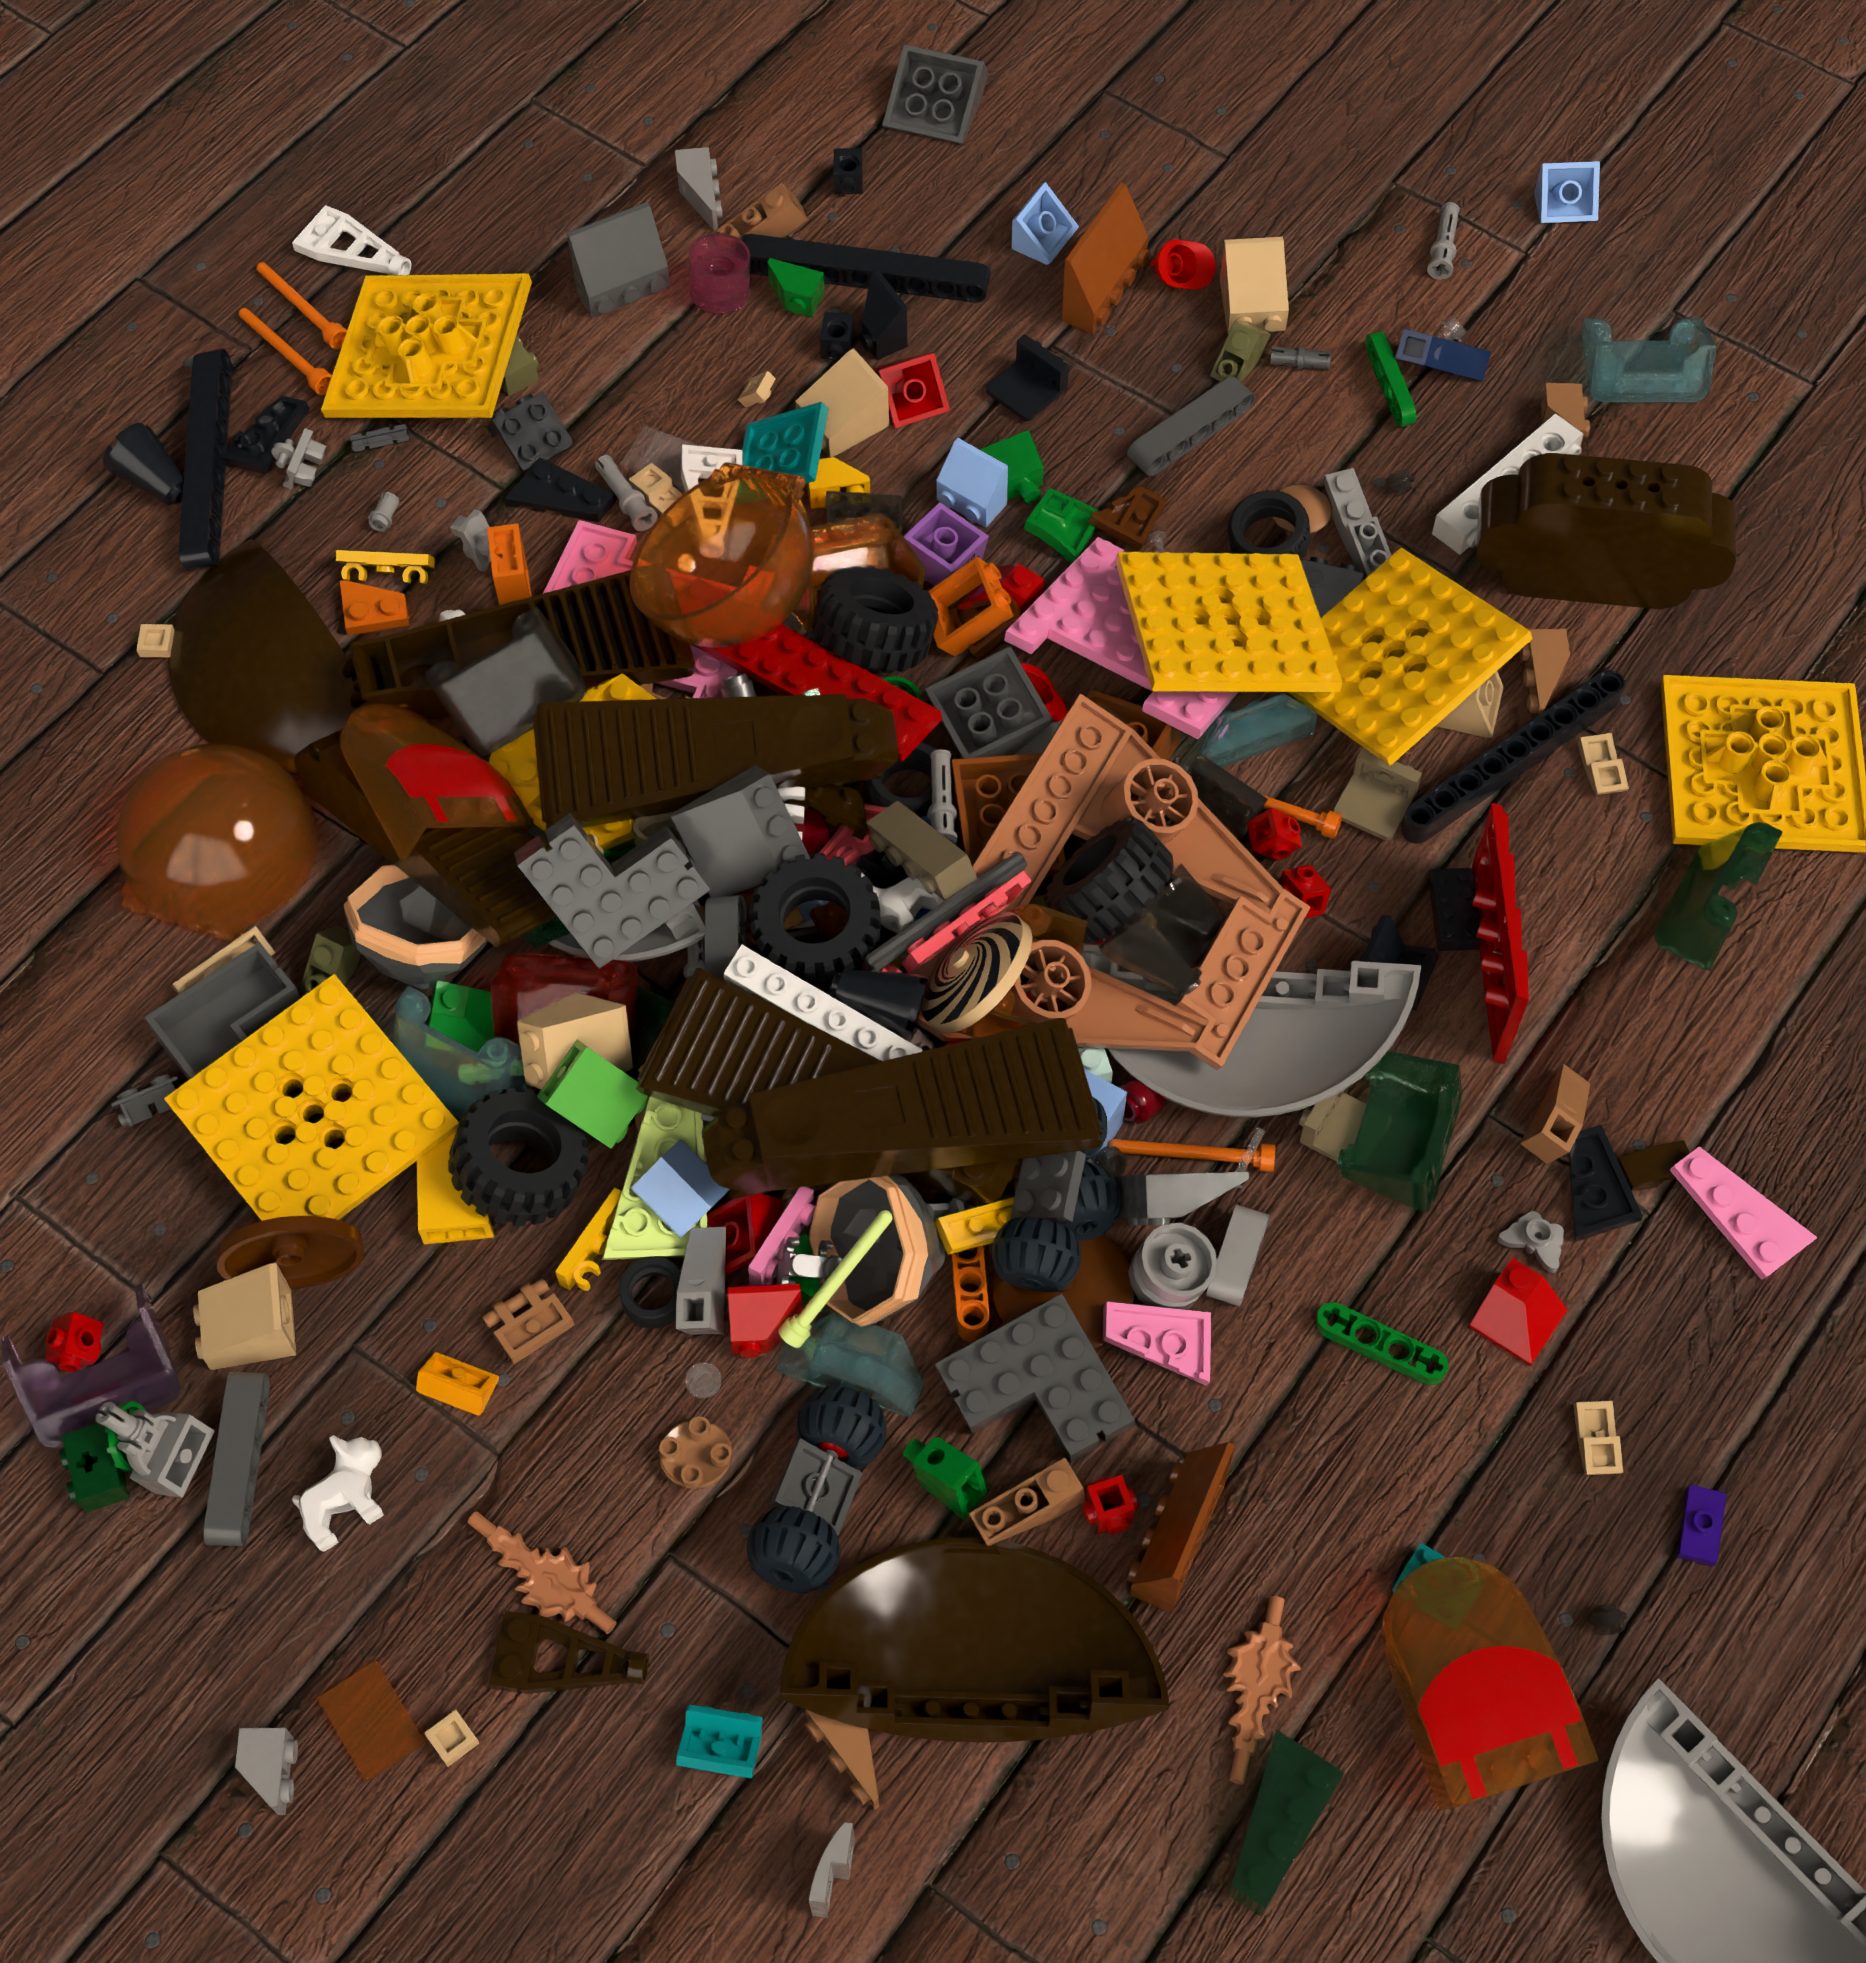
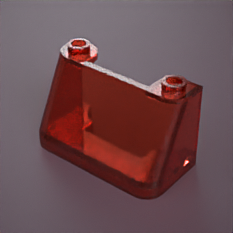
[490,954,638,1060]

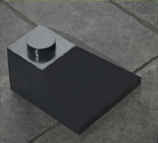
[860,268,908,360]

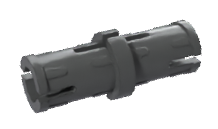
[1270,346,1331,370]

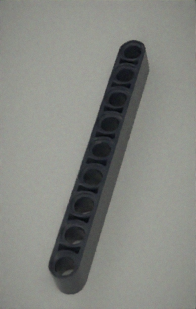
[733,234,991,303]
[178,348,232,571]
[1402,670,1625,844]

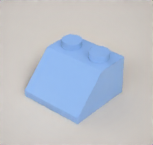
[936,438,1008,528]

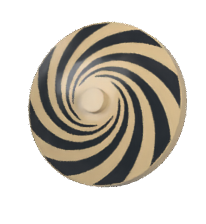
[922,912,1032,1034]

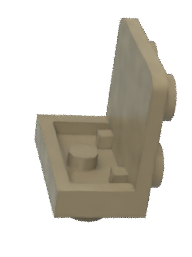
[1333,747,1422,840]
[1299,1090,1391,1172]

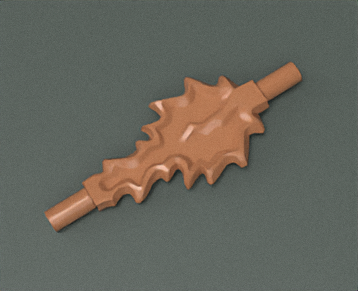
[467,1511,617,1634]
[1223,1596,1301,1784]

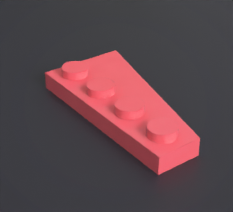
[901,870,1032,973]

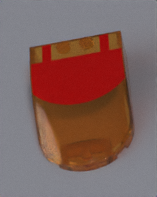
[340,704,533,860]
[1382,1557,1599,1810]

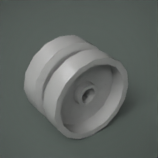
[1128,1223,1218,1310]

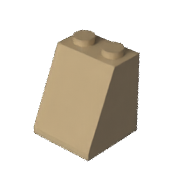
[1220,237,1289,334]
[795,349,889,458]
[1436,671,1504,738]
[517,992,633,1089]
[193,1263,296,1370]

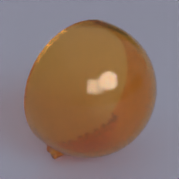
[630,462,814,648]
[117,743,319,942]

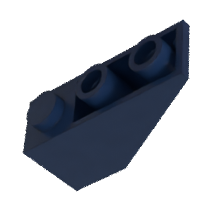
[1395,329,1491,381]

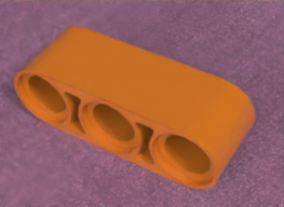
[951,1246,989,1342]

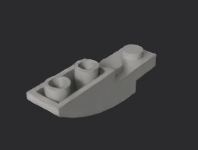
[1323,468,1392,579]

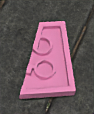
[748,1186,816,1286]
[1102,1302,1211,1386]

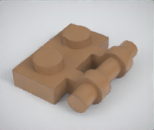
[482,1278,575,1364]

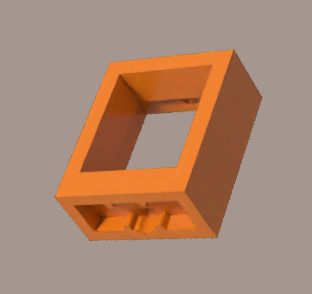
[487,523,532,605]
[928,557,1014,657]

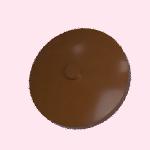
[216,1216,364,1290]
[992,1235,1134,1353]

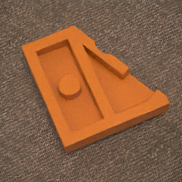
[340,580,410,636]

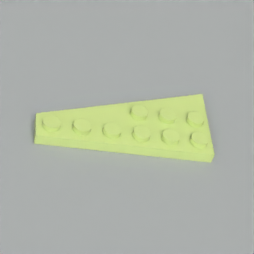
[602,1096,708,1260]

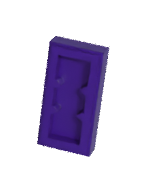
[1677,1484,1727,1567]

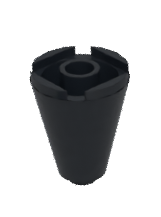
[103,423,184,505]
[829,969,929,1042]

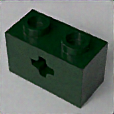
[59,1423,130,1513]

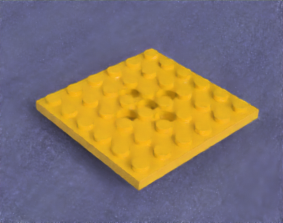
[321,273,532,418]
[1288,547,1533,766]
[1115,552,1343,692]
[1660,675,1866,853]
[164,974,459,1221]

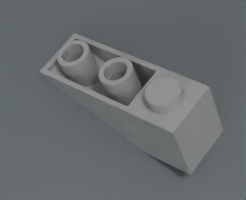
[675,147,723,231]
[676,1227,726,1335]

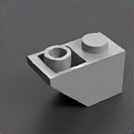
[235,1728,298,1815]

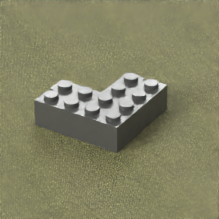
[514,813,711,969]
[144,942,301,1080]
[935,1294,1135,1462]

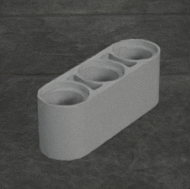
[1206,1204,1270,1307]

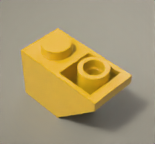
[806,457,871,509]

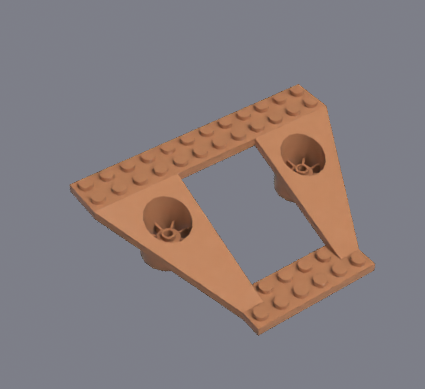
[906,693,1310,1070]

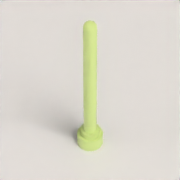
[778,1210,893,1348]

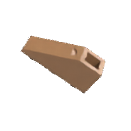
[713,183,808,254]
[1519,629,1570,719]
[1520,1064,1590,1164]
[969,1458,1086,1546]
[804,1709,879,1810]

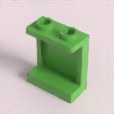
[537,1040,649,1149]

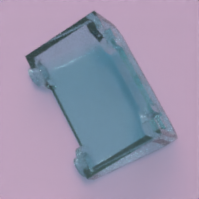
[1582,318,1717,402]
[391,986,532,1119]

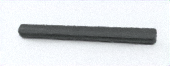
[863,852,1027,971]

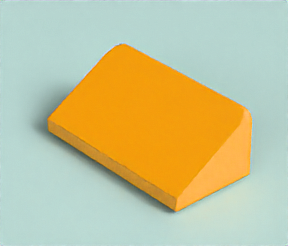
[416,1352,499,1415]

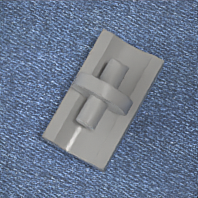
[271,428,326,489]
[450,509,491,572]

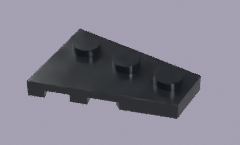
[220,395,310,474]
[505,457,616,522]
[1568,1125,1643,1242]

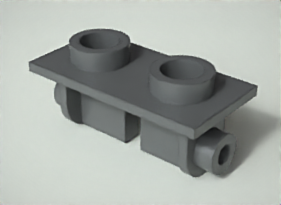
[111,1074,181,1127]

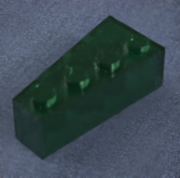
[1228,1730,1345,1917]

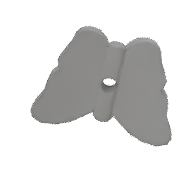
[1498,1211,1564,1273]

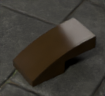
[1617,1140,1690,1191]

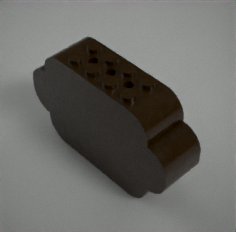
[1477,453,1736,609]

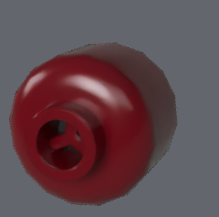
[1119,1077,1166,1124]

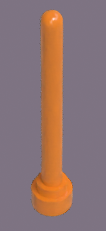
[256,262,347,350]
[238,308,332,395]
[1192,774,1343,839]
[1108,1139,1275,1172]

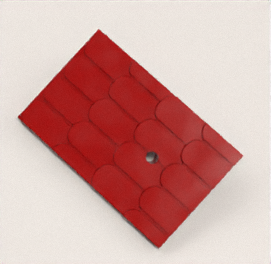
[1471,803,1529,1064]

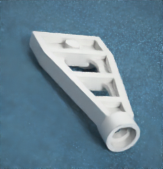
[292,205,411,275]
[681,444,743,558]

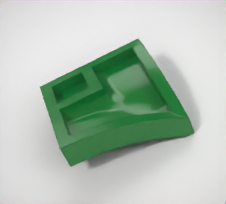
[1024,488,1101,564]
[423,980,502,1057]

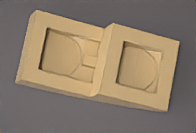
[629,462,691,527]
[1577,733,1629,795]
[1573,1401,1623,1475]

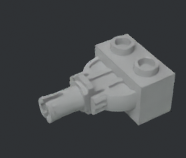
[96,1401,215,1498]

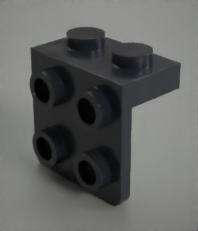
[986,334,1069,421]
[487,392,572,472]
[1301,556,1364,618]
[1360,915,1439,1010]

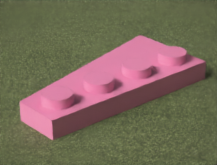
[1669,1147,1817,1280]

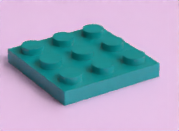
[736,402,828,502]

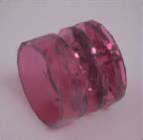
[689,233,750,314]

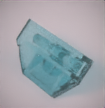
[1197,693,1318,775]
[776,1312,924,1418]

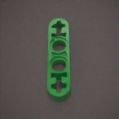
[1365,331,1416,428]
[1315,1302,1449,1386]

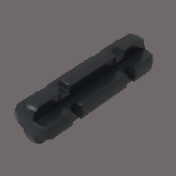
[349,423,409,452]

